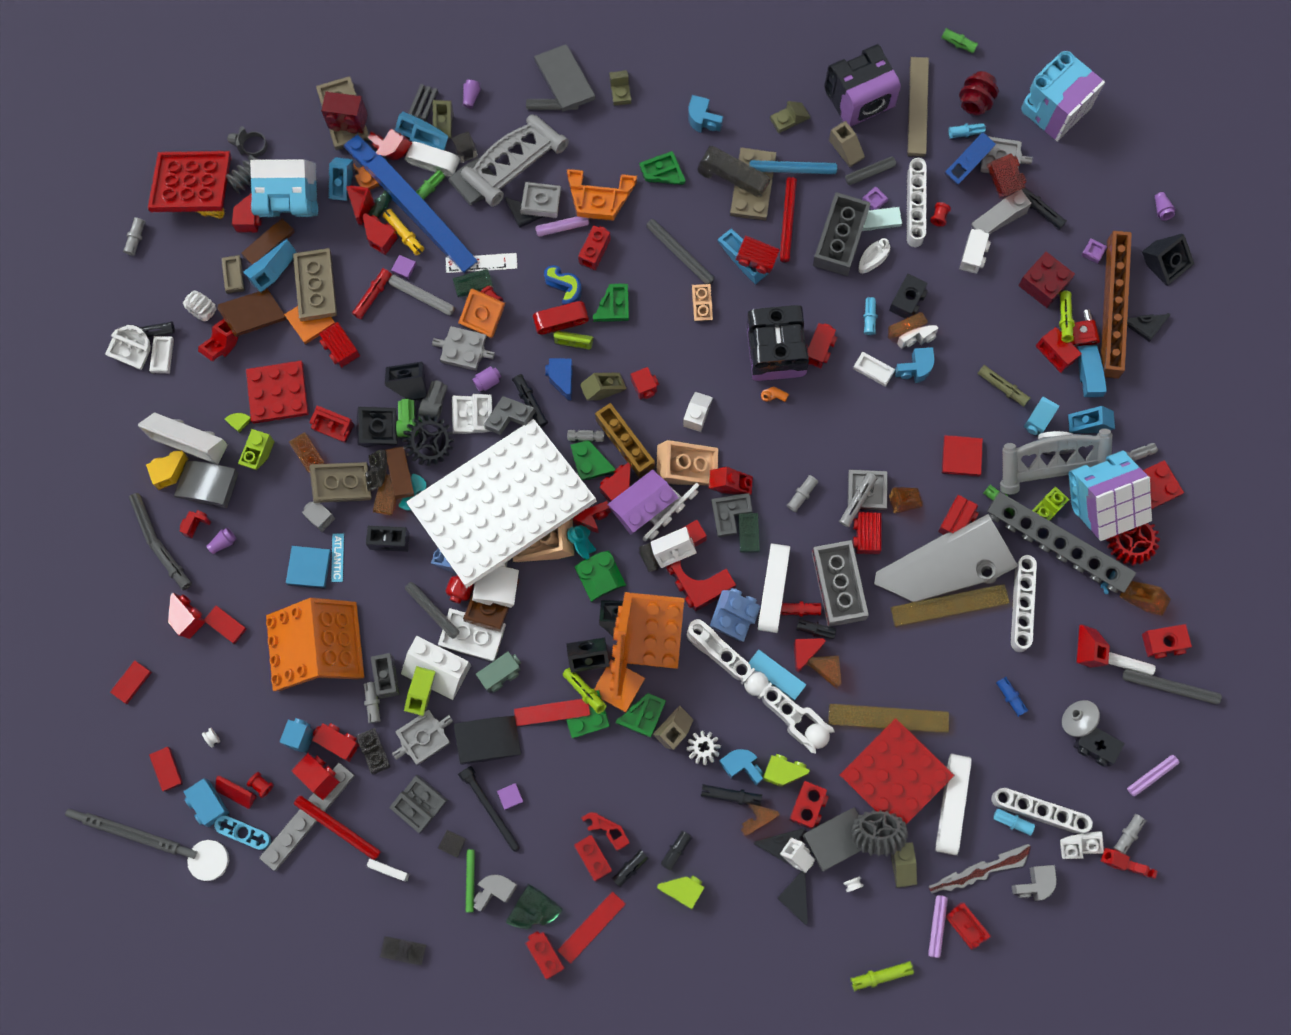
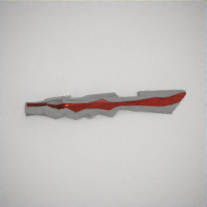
[929,844,1031,893]

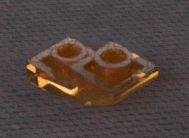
[289,432,325,473]
[373,474,397,516]

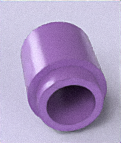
[472,366,501,392]

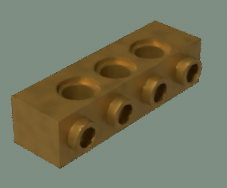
[595,403,655,479]

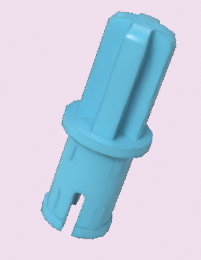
[948,123,986,139]
[863,297,878,335]
[994,809,1035,836]

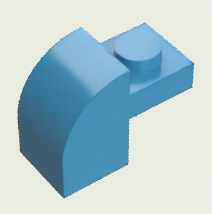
[688,95,723,133]
[895,347,934,383]
[719,749,763,785]

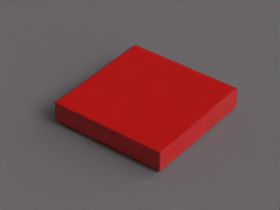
[942,435,983,476]

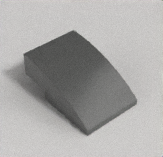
[174,461,239,508]
[802,807,862,872]

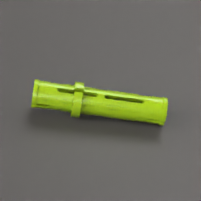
[1059,291,1075,342]
[563,668,607,714]
[850,961,914,991]

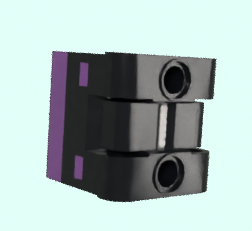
[824,44,900,127]
[747,305,809,381]

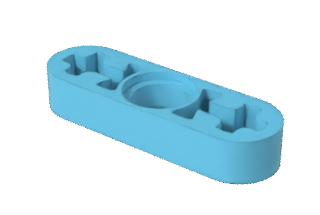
[215,816,271,850]

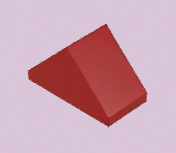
[794,638,826,673]

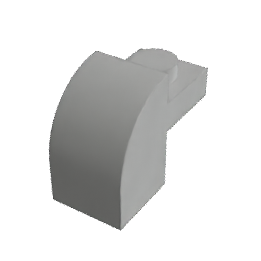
[1012,865,1056,901]
[473,875,518,912]

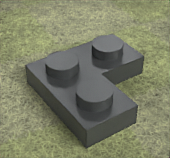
[484,396,536,435]
[711,493,753,537]

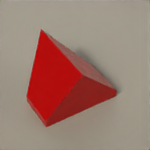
[346,185,375,226]

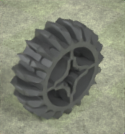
[852,809,908,857]

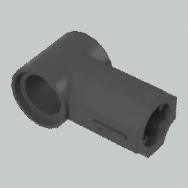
[419,381,448,419]

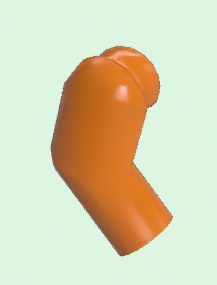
[761,387,789,402]

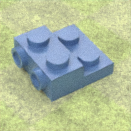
[709,588,761,642]

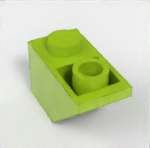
[238,429,275,470]
[404,666,436,716]
[763,754,809,787]

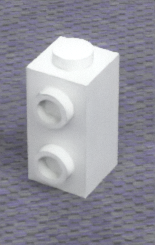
[959,229,991,274]

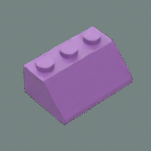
[607,470,679,535]

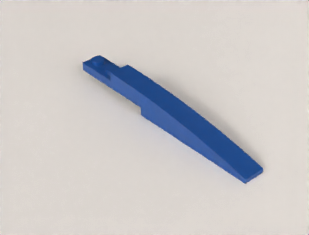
[344,134,478,273]

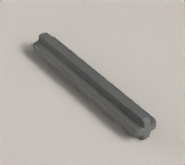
[405,582,459,639]

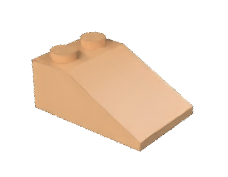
[657,440,718,485]
[513,519,574,562]

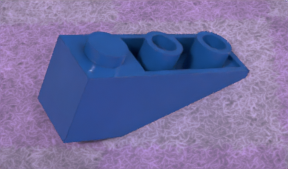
[944,132,996,185]

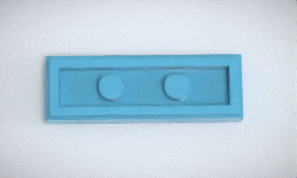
[749,650,806,701]

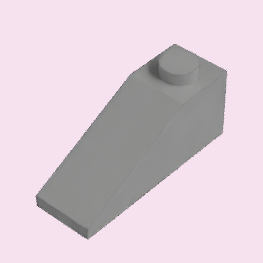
[971,190,1031,234]

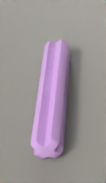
[536,216,589,237]
[1127,755,1179,796]
[929,895,948,958]

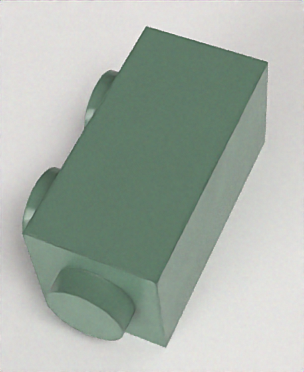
[476,652,521,693]

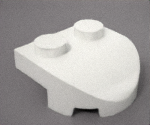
[105,325,150,370]

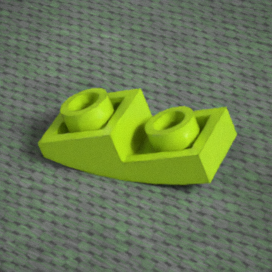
[1032,487,1070,529]

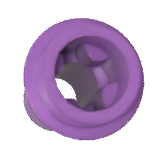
[463,80,481,108]
[1154,192,1176,221]
[206,528,236,554]

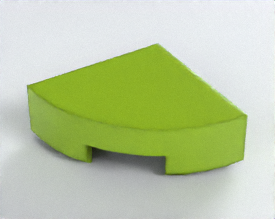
[224,413,251,432]

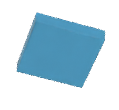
[286,546,331,588]

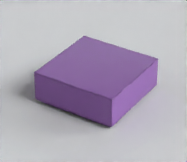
[862,187,888,210]
[1081,239,1107,264]
[391,255,416,279]
[497,783,523,810]

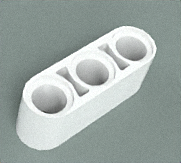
[405,142,460,177]

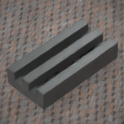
[408,84,438,122]

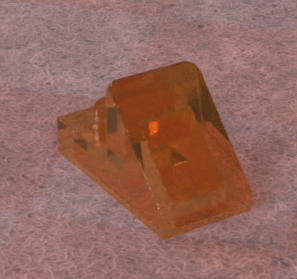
[740,804,780,837]

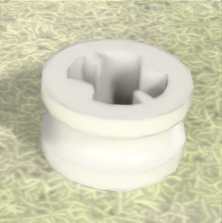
[202,727,221,748]
[843,877,864,892]

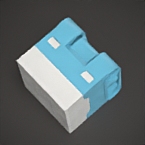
[250,159,318,217]

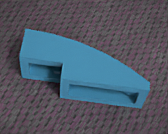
[395,112,449,150]
[718,229,769,284]
[1077,345,1107,397]

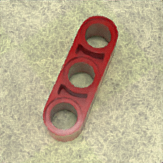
[533,301,589,335]

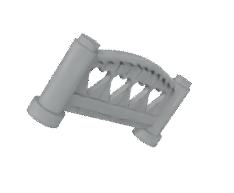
[461,114,569,207]
[1000,429,1112,494]

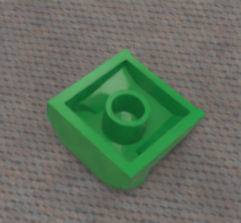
[575,551,626,602]

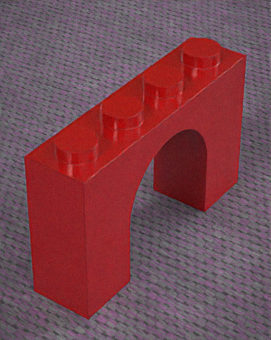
[665,520,736,612]

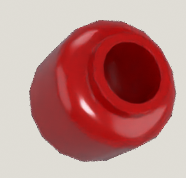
[445,575,474,604]

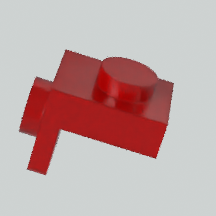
[180,510,211,539]

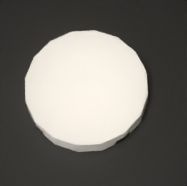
[187,840,229,881]

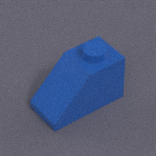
[545,358,573,400]

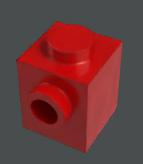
[631,367,659,399]

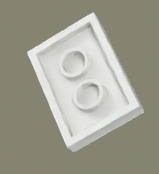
[438,608,506,662]

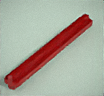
[780,177,796,262]
[294,796,380,860]

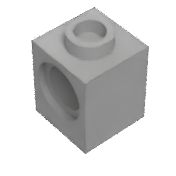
[302,501,335,532]

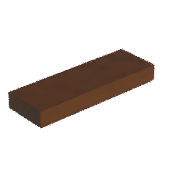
[241,218,295,265]
[385,447,414,500]

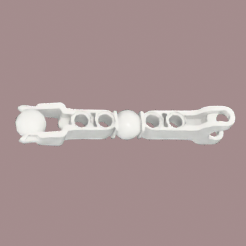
[687,619,834,754]

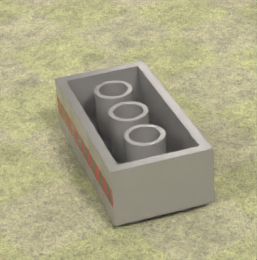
[812,540,869,627]

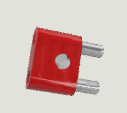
[1066,309,1100,347]

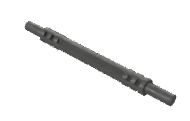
[65,809,198,859]

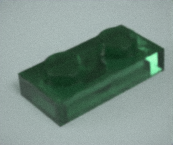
[452,268,493,297]
[738,513,760,553]

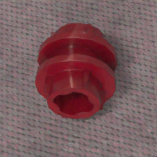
[959,71,999,115]

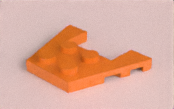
[567,169,637,220]

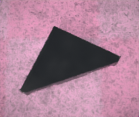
[505,197,544,228]
[1127,313,1171,342]
[754,829,805,863]
[777,871,808,925]

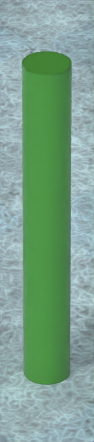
[466,850,475,912]

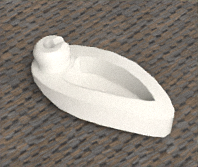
[858,238,890,274]

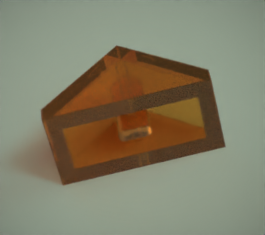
[889,487,923,514]
[807,656,842,689]

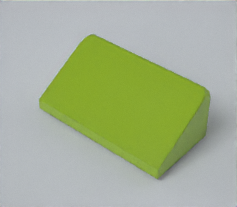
[554,331,593,350]

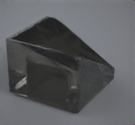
[438,830,467,858]

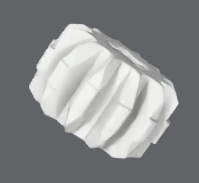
[183,291,217,321]
[687,731,721,765]

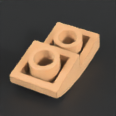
[692,284,713,321]

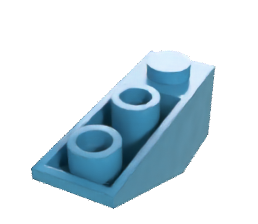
[243,239,297,292]

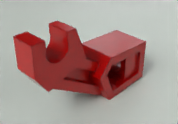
[581,812,630,851]
[1101,848,1157,879]

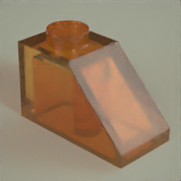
[1120,581,1171,616]

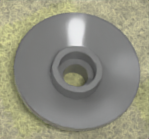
[1062,700,1100,737]

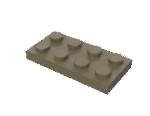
[316,76,370,150]
[730,148,776,221]
[293,248,337,321]

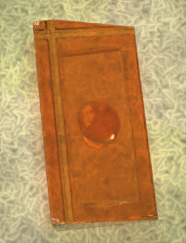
[888,312,928,339]

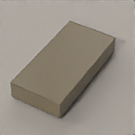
[221,255,245,294]

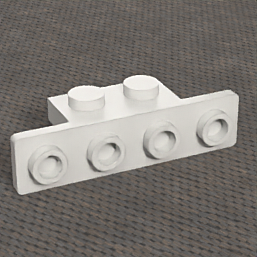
[643,483,699,542]

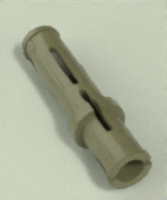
[978,365,1031,407]

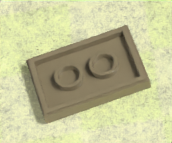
[309,462,372,503]

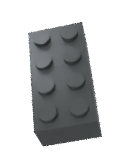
[813,192,871,276]

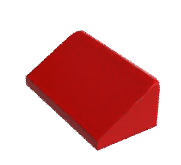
[215,776,257,809]

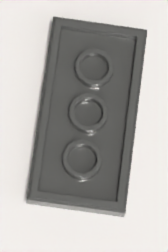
[534,44,595,112]

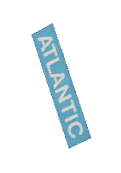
[331,533,344,582]

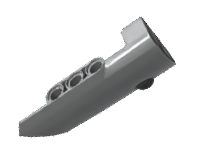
[874,514,1018,603]

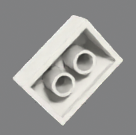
[401,636,471,700]

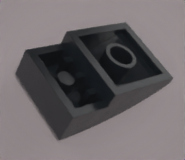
[454,716,521,765]

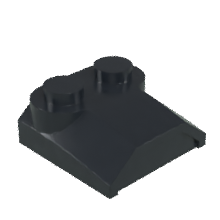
[357,407,397,447]

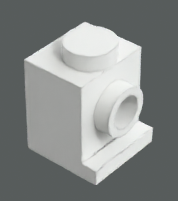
[780,838,815,873]

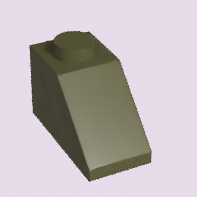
[580,373,626,401]
[890,842,917,888]

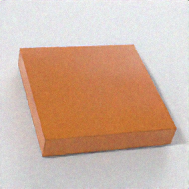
[458,289,506,338]
[284,306,335,344]
[594,660,645,713]

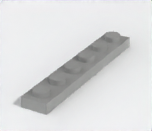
[259,763,355,871]

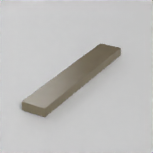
[907,57,929,157]

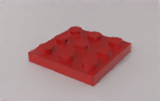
[246,361,309,424]

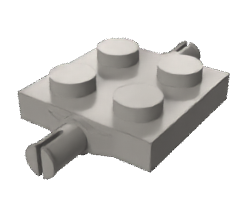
[980,137,1033,177]
[432,326,495,371]
[392,710,453,765]

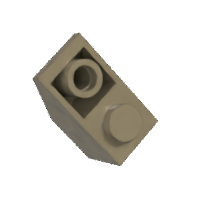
[829,121,865,167]
[653,706,694,750]

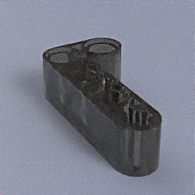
[697,146,771,197]

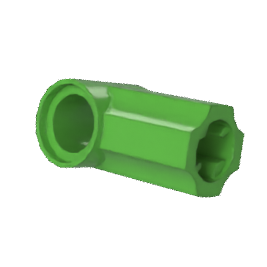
[396,399,418,437]

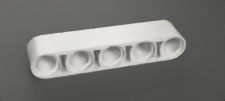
[907,158,926,247]
[758,543,790,633]
[1011,555,1037,652]
[936,754,971,855]
[991,788,1092,834]

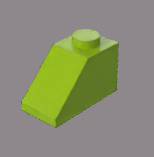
[657,876,704,909]

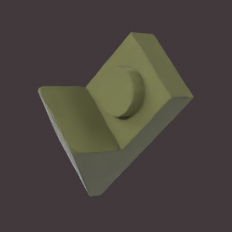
[609,70,631,106]
[433,100,454,138]
[770,101,810,133]

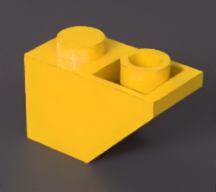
[146,450,188,490]

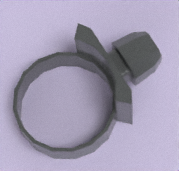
[227,126,268,158]

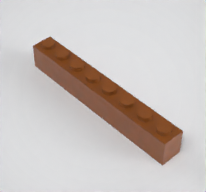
[1101,231,1132,379]

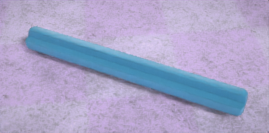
[749,160,837,174]

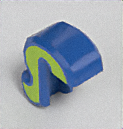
[544,265,582,305]

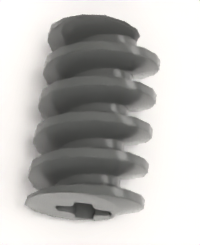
[226,156,258,195]

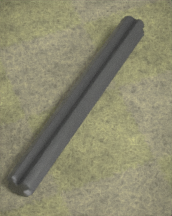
[647,219,714,284]
[1122,669,1222,705]

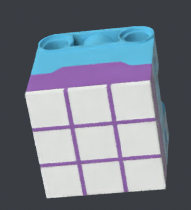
[1021,51,1105,141]
[1069,451,1152,541]

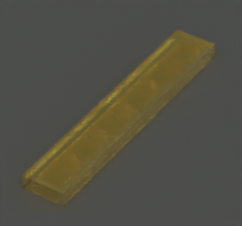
[890,584,1010,627]
[828,704,949,733]

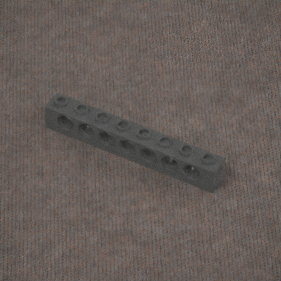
[986,492,1136,594]

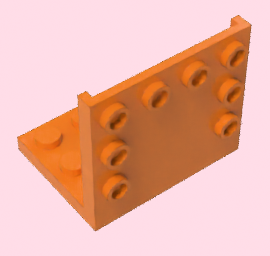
[610,592,685,700]
[266,598,364,691]

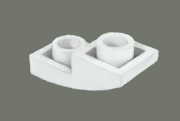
[897,325,938,349]
[1060,831,1104,859]

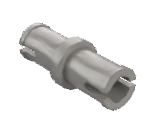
[123,217,146,256]
[786,475,819,512]
[363,682,381,723]
[1114,814,1147,855]

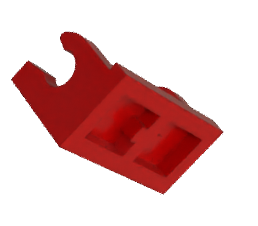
[1036,327,1082,373]
[310,405,354,443]
[945,903,990,949]

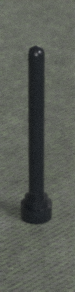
[458,766,519,852]

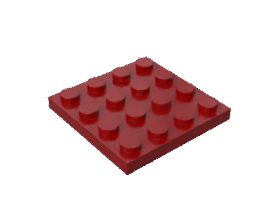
[148,151,231,212]
[840,718,955,824]

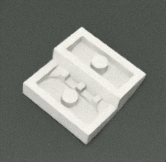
[452,394,492,434]
[472,566,519,608]

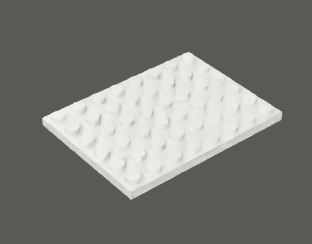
[406,419,597,588]

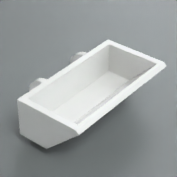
[138,412,227,465]

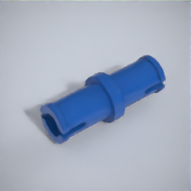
[996,676,1028,717]

